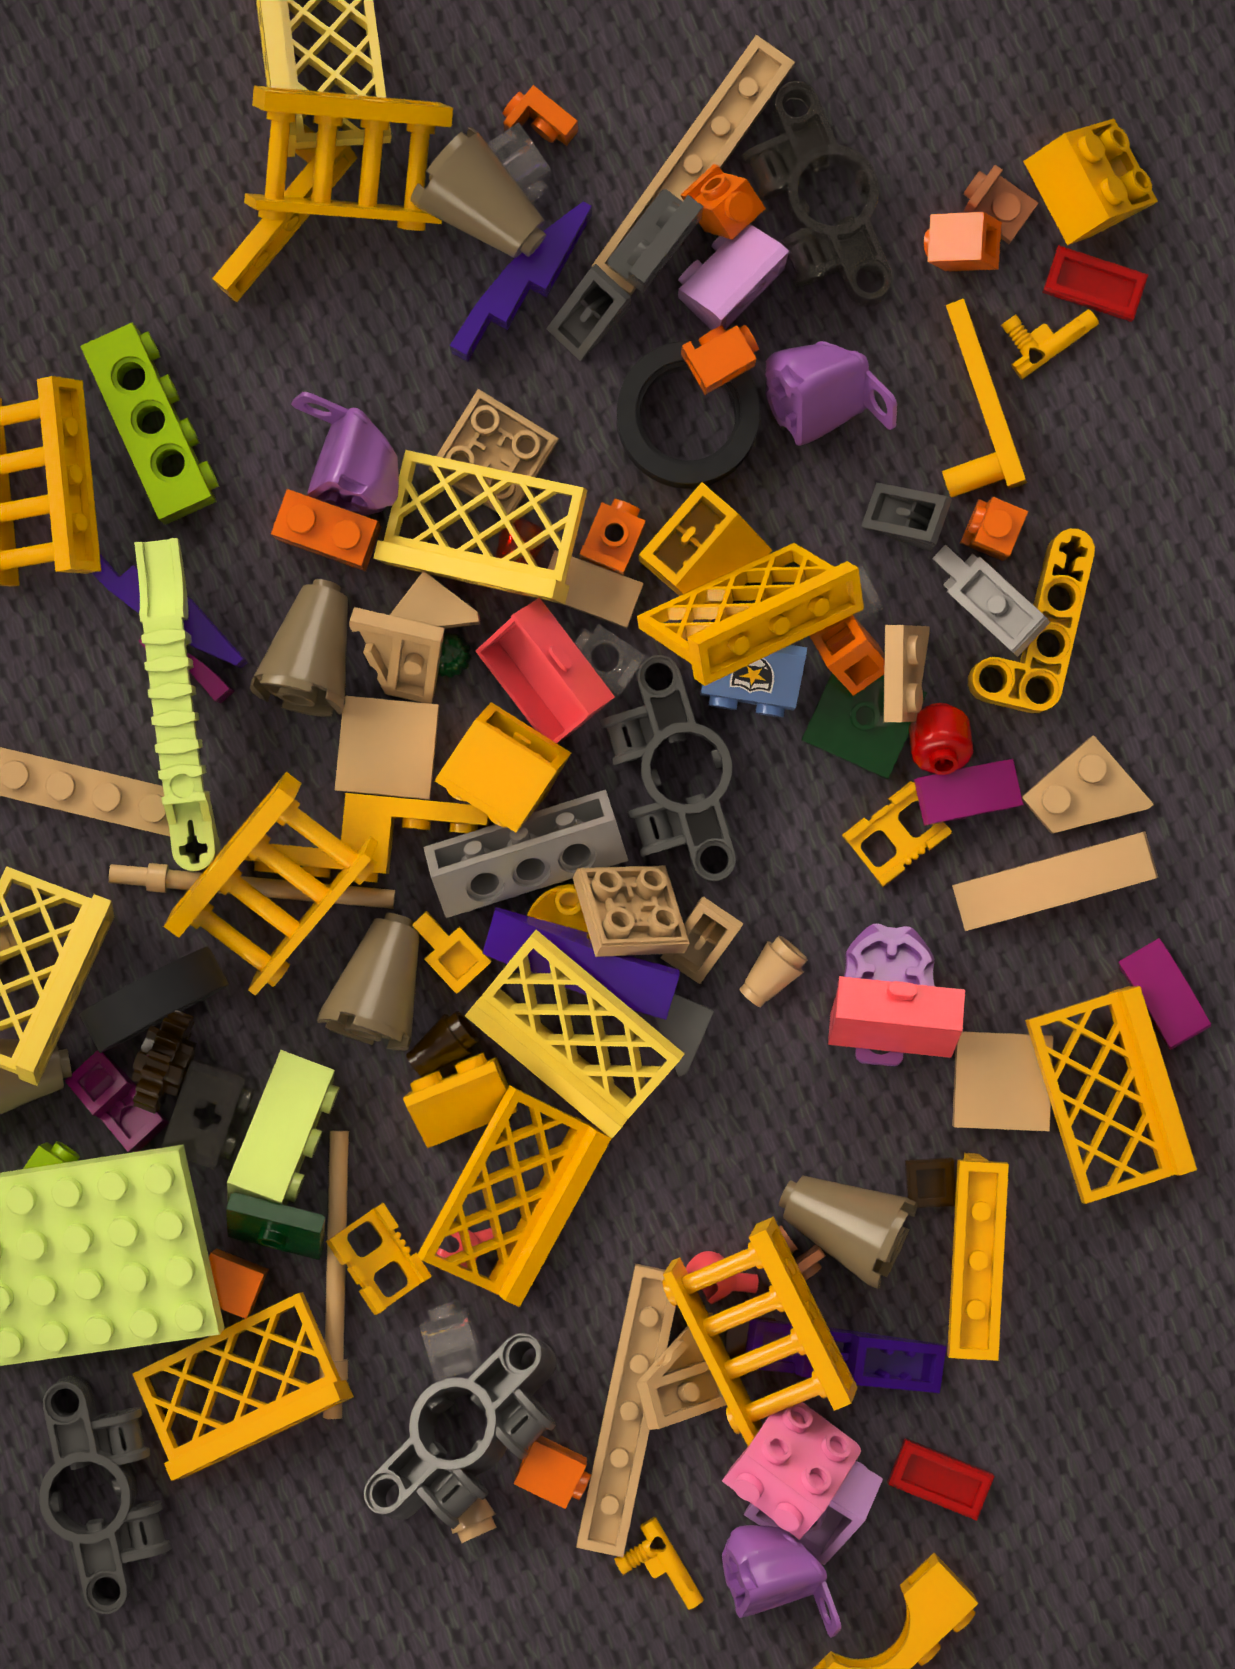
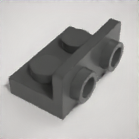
[607,189,703,293]

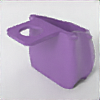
[765,341,897,446]
[291,392,399,516]
[844,924,935,1066]
[722,1525,841,1638]

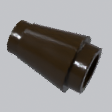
[406,1011,479,1077]

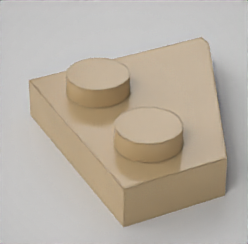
[349,607,445,704]
[884,625,930,722]
[1022,735,1154,834]
[637,1313,727,1430]

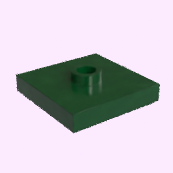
[801,673,927,779]
[226,1192,325,1260]

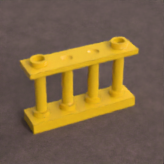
[244,86,453,231]
[0,376,101,587]
[163,772,378,996]
[662,1216,858,1446]

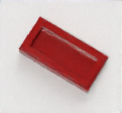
[1042,245,1148,322]
[887,1438,995,1521]

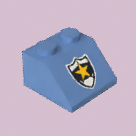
[700,645,808,717]

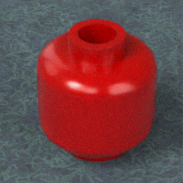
[909,703,974,775]

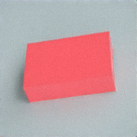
[475,598,615,744]
[828,976,965,1058]

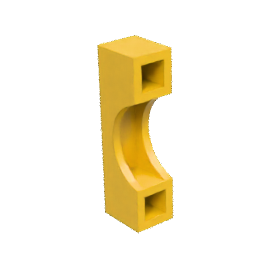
[813,1553,978,1669]

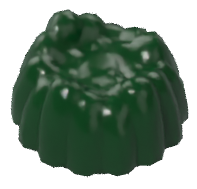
[438,632,472,678]

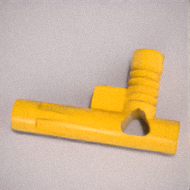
[1001,309,1099,380]
[614,1517,704,1610]

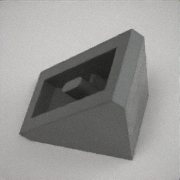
[546,264,631,361]
[861,482,952,552]
[655,993,714,1077]

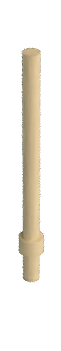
[109,863,395,909]
[319,1130,349,1419]

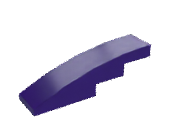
[450,201,592,362]
[92,554,248,669]
[482,907,680,1020]
[745,1319,947,1393]

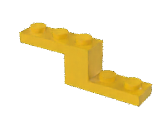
[244,793,489,882]

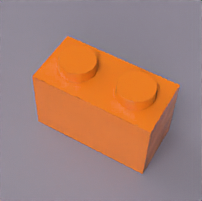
[271,489,381,571]

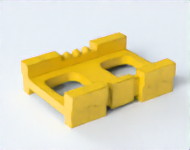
[842,781,952,887]
[326,1203,432,1315]

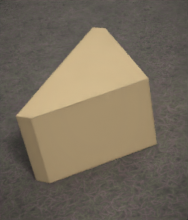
[390,571,480,629]
[661,897,743,984]

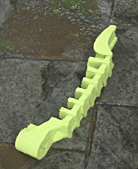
[134,538,220,871]

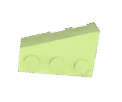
[227,1050,340,1206]

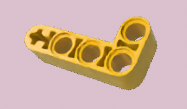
[968,528,1095,713]

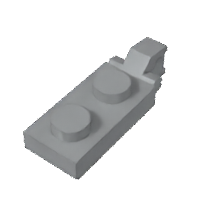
[932,545,1050,657]

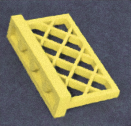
[256,0,392,157]
[373,450,587,605]
[0,866,114,1086]
[465,930,685,1138]

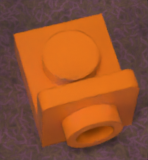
[503,85,578,146]

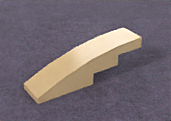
[952,831,1158,931]

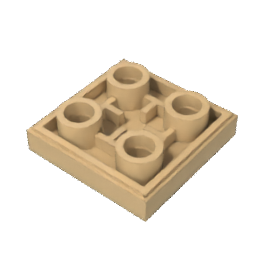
[428,389,559,515]
[335,696,440,800]
[573,865,690,957]
[952,1031,1053,1131]

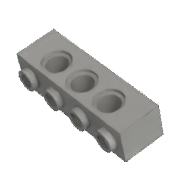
[423,789,628,918]

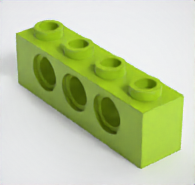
[80,322,219,525]

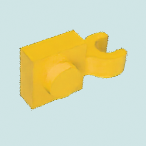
[412,911,492,994]

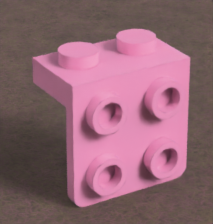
[722,1402,861,1540]

